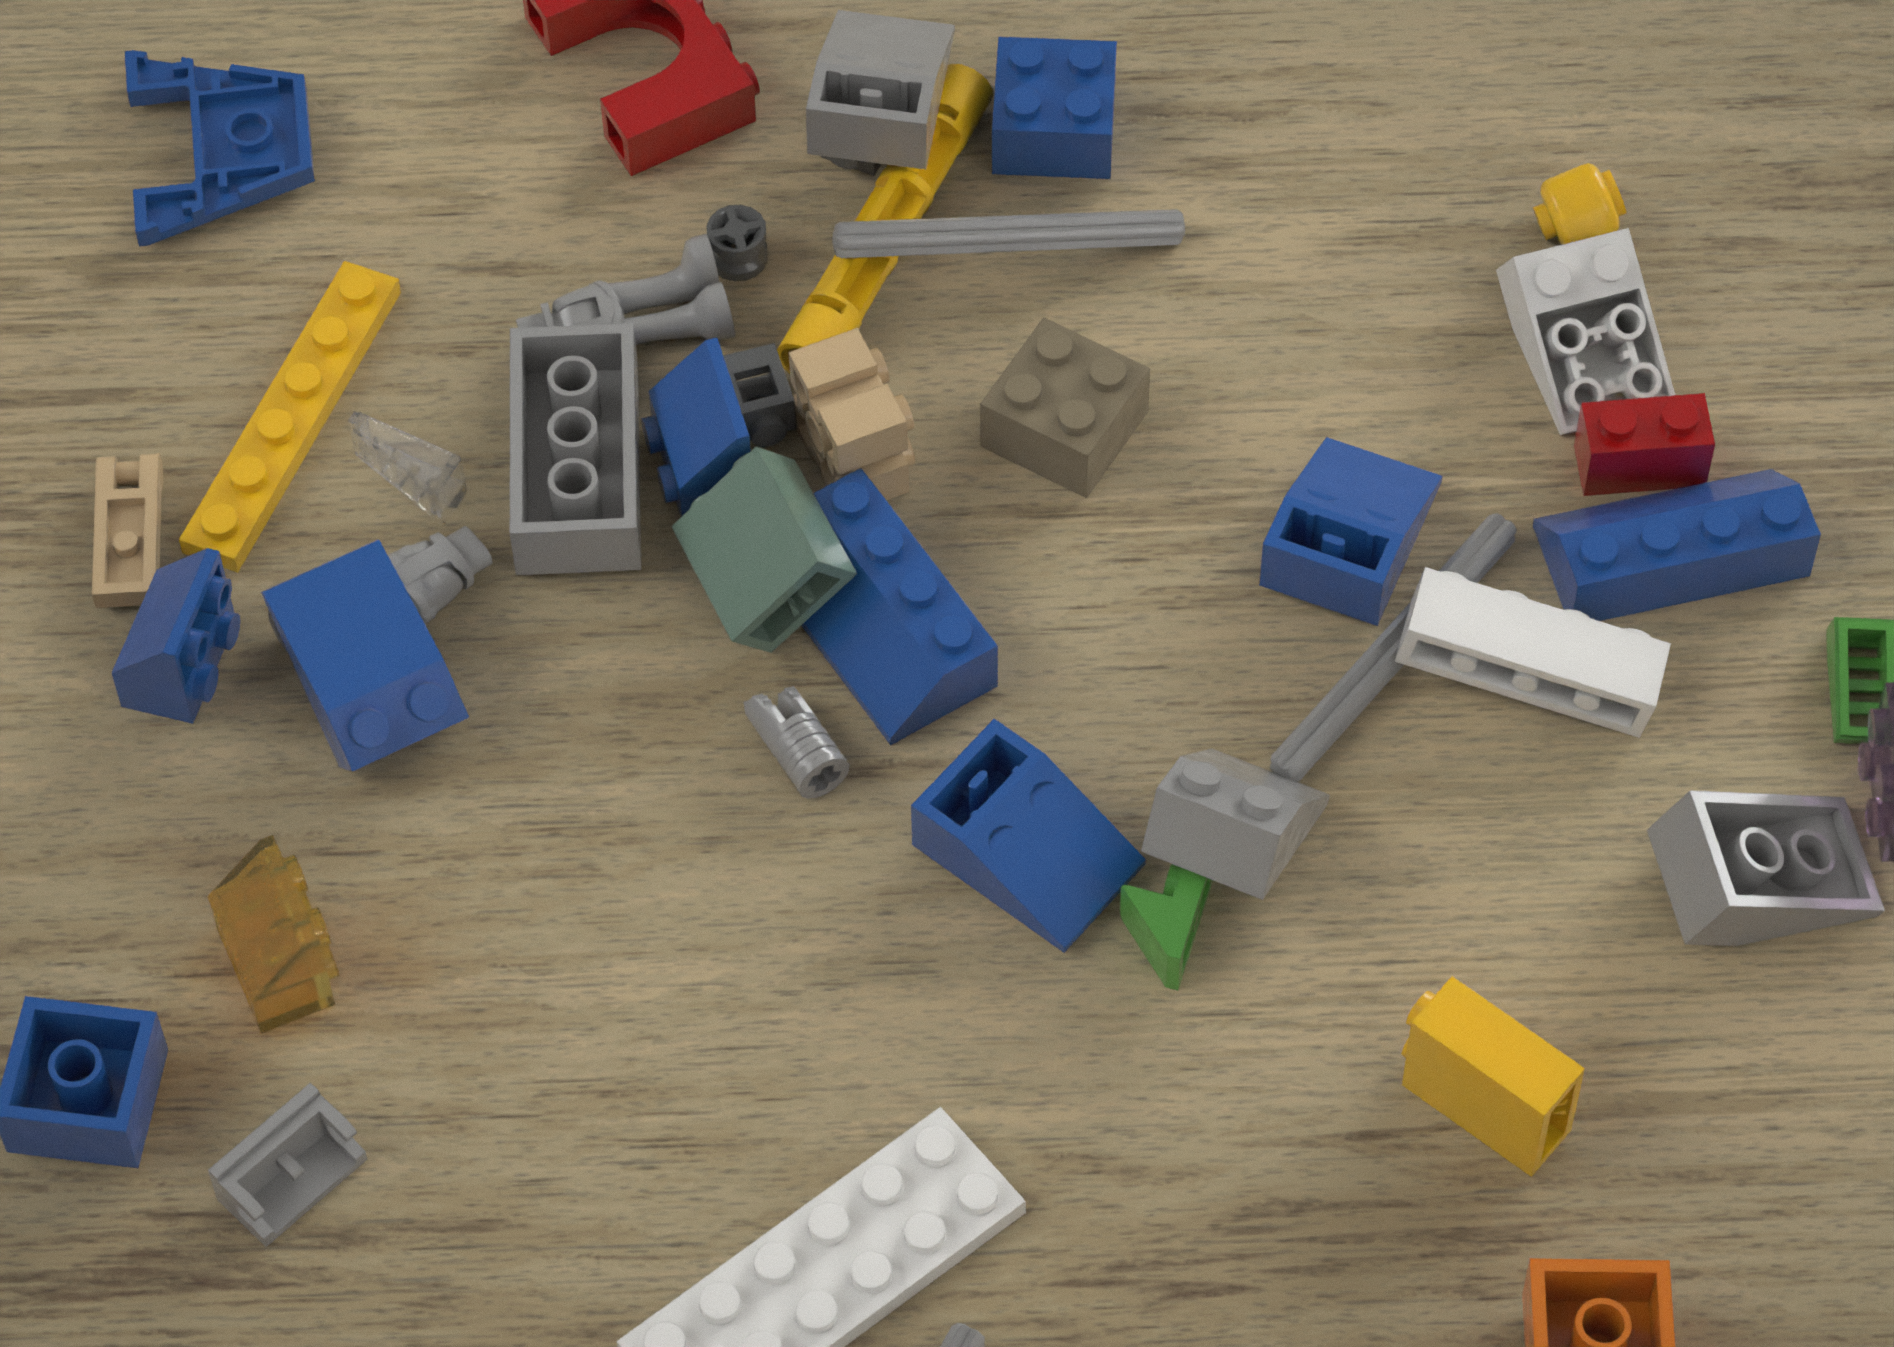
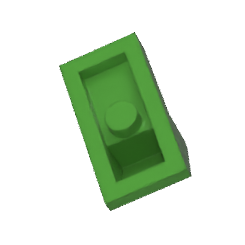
[1120,864,1213,991]

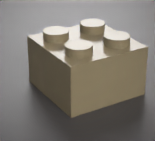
[980,317,1150,498]

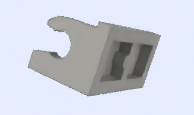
[208,1083,368,1247]

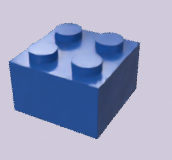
[992,37,1117,179]
[0,996,168,1168]

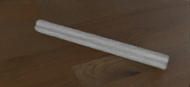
[832,209,1185,258]
[1270,513,1517,782]

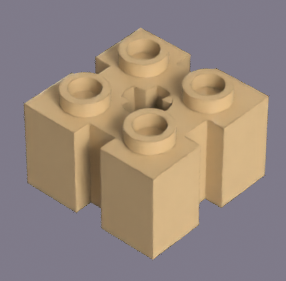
[789,328,915,501]

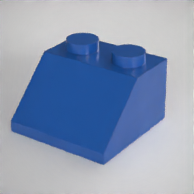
[641,338,751,517]

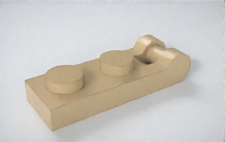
[92,453,163,608]

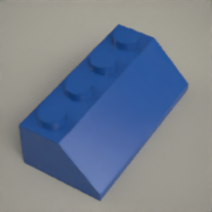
[801,468,998,746]
[1533,469,1821,621]

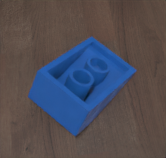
[261,539,469,772]

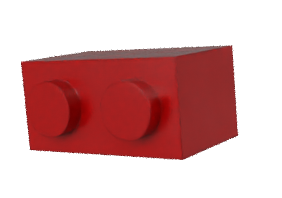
[1574,393,1715,496]

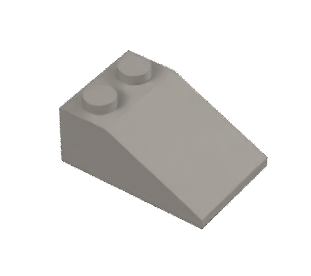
[1141,748,1330,900]
[1647,790,1885,946]

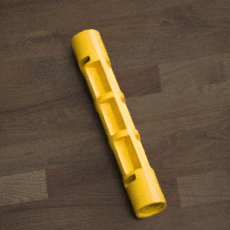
[777,64,993,374]

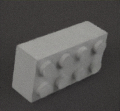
[510,323,641,575]

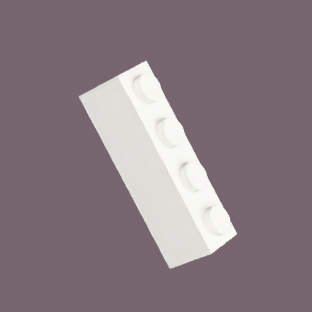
[1395,567,1671,738]

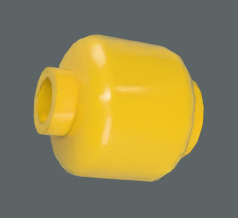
[1532,163,1627,245]

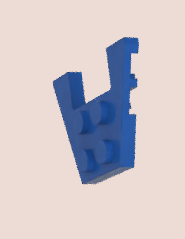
[124,50,315,247]

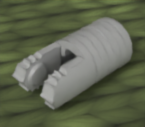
[743,686,850,799]

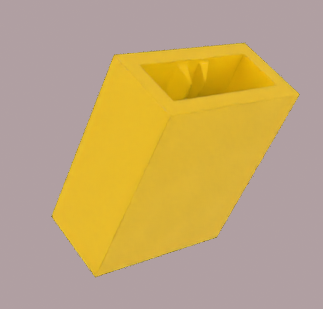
[1401,976,1585,1177]

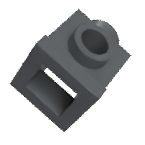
[723,343,796,447]

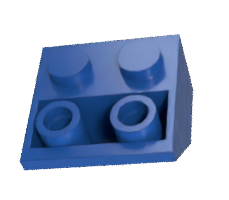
[111,548,240,724]

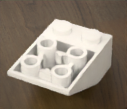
[1496,228,1675,436]

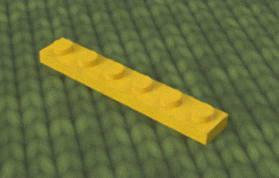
[179,261,401,573]

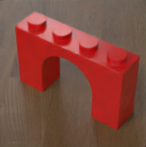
[523,0,760,176]

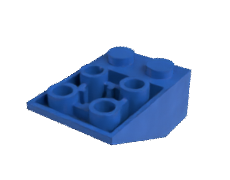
[1259,437,1443,626]
[911,719,1146,953]

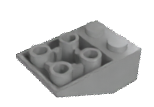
[806,10,955,170]

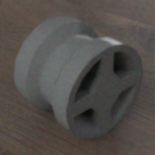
[706,204,768,282]

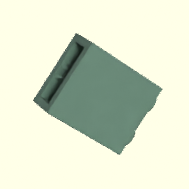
[671,447,857,653]

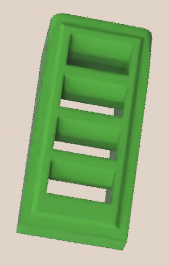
[1826,617,1894,745]

